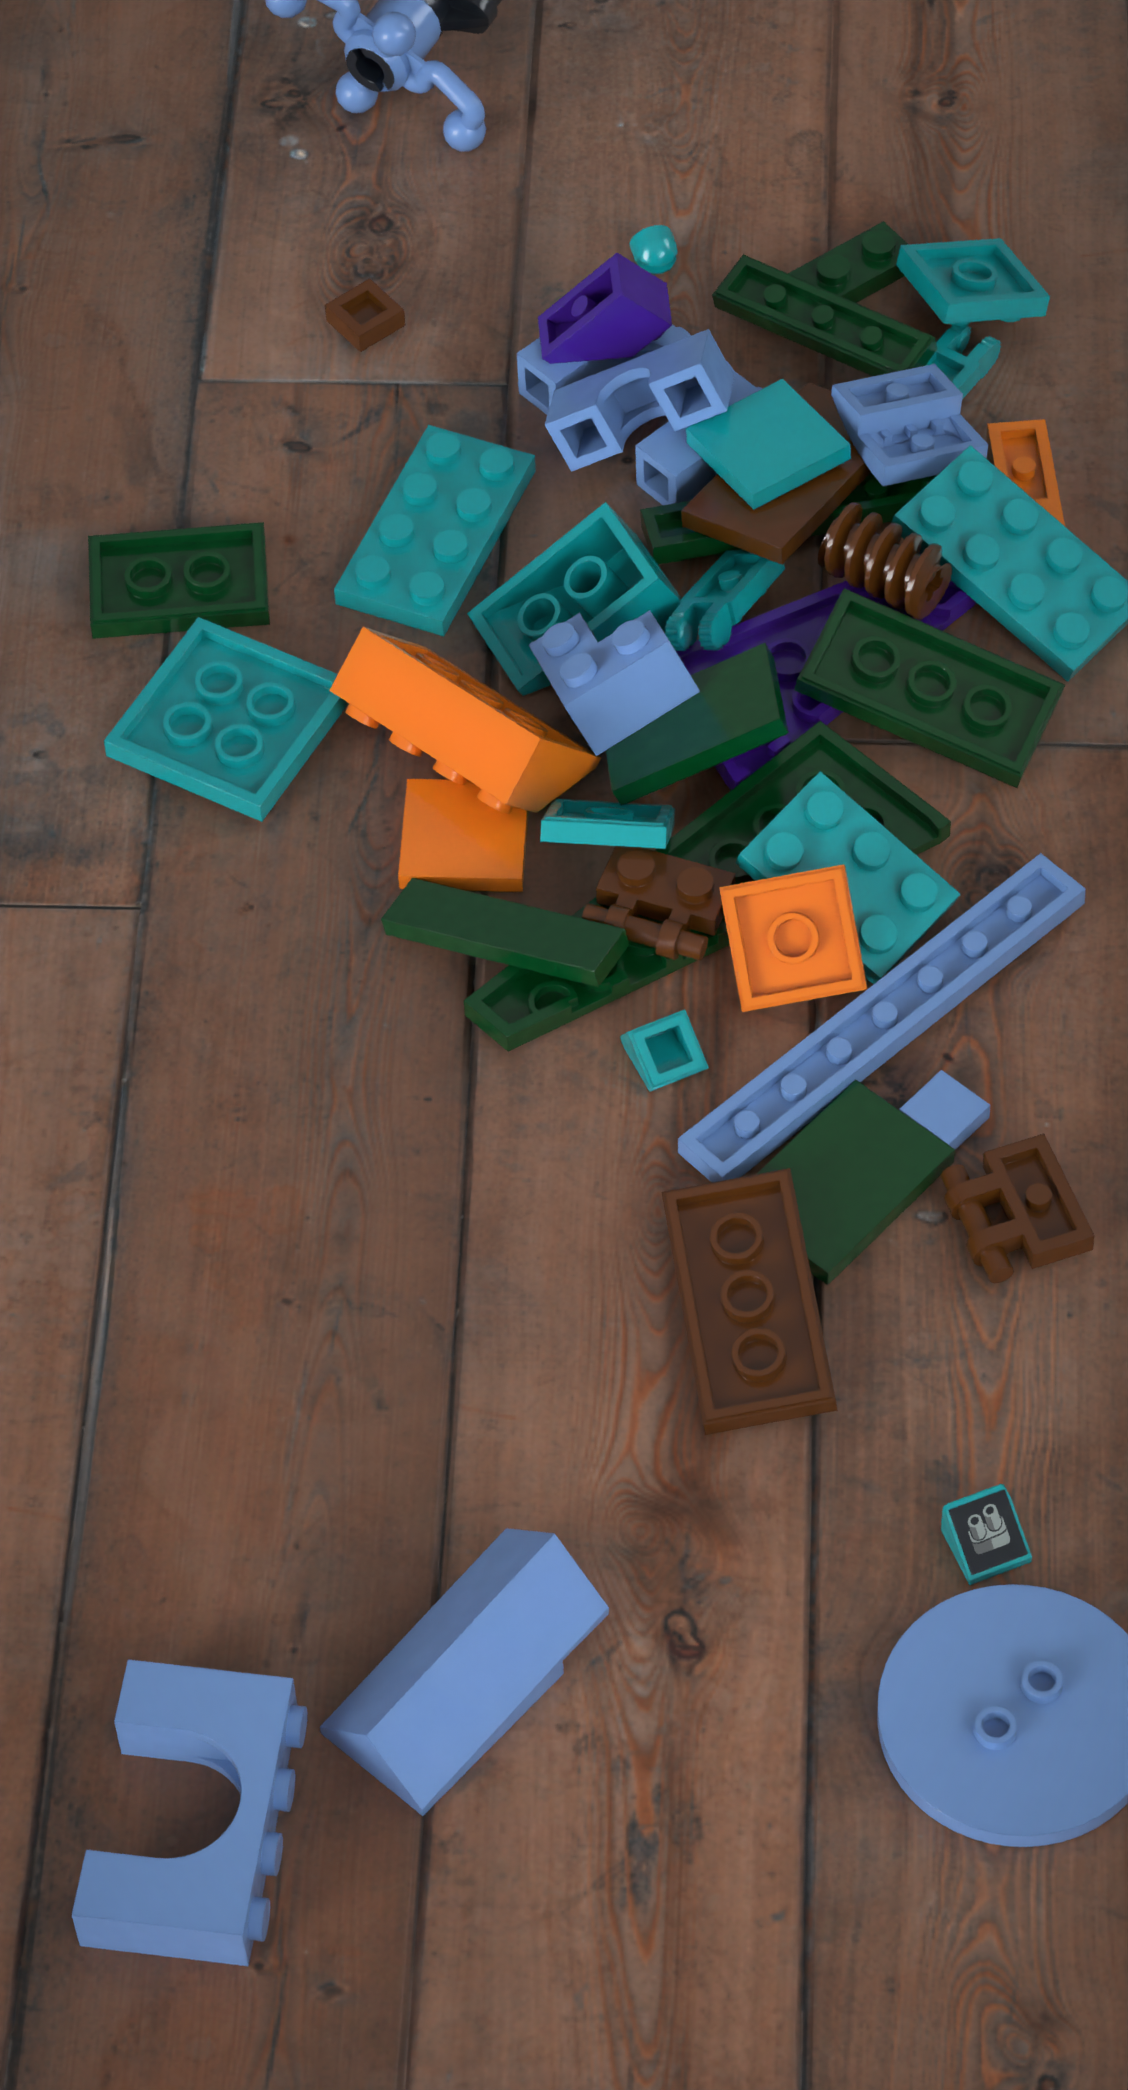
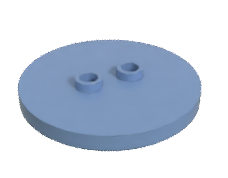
[877,1584,1128,1847]

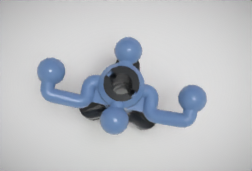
[265,0,502,152]

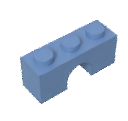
[545,329,735,472]

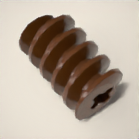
[818,502,952,620]

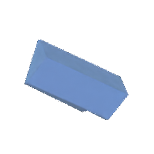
[320,1528,609,1816]

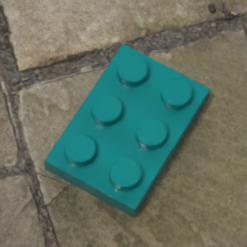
[735,771,961,984]

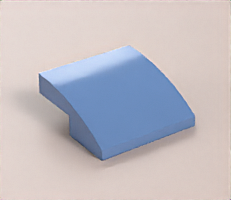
[831,364,989,486]

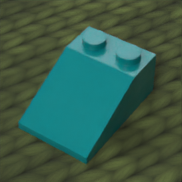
[467,502,682,696]

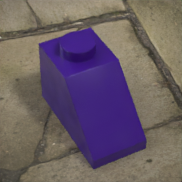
[538,253,672,364]

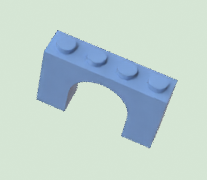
[517,324,763,505]
[72,1660,308,1966]

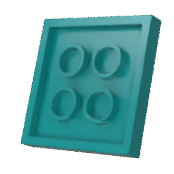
[104,617,349,822]

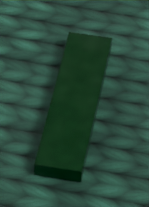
[712,254,937,376]
[381,878,629,987]

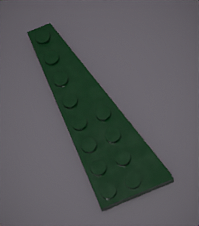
[464,721,951,1052]

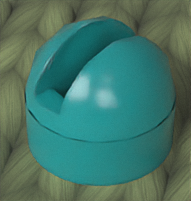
[629,225,678,275]

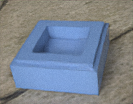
[899,1070,991,1150]

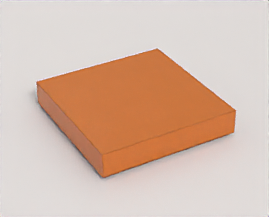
[398,779,529,892]
[719,864,868,1012]

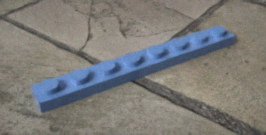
[678,853,1086,1183]

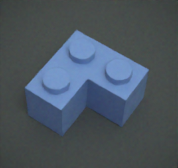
[529,610,700,756]

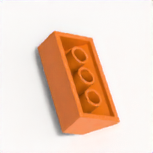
[329,627,601,814]

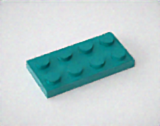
[334,425,536,637]
[891,445,1128,682]

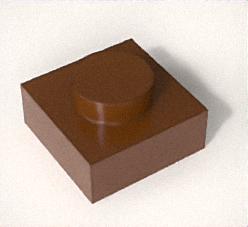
[325,278,406,352]

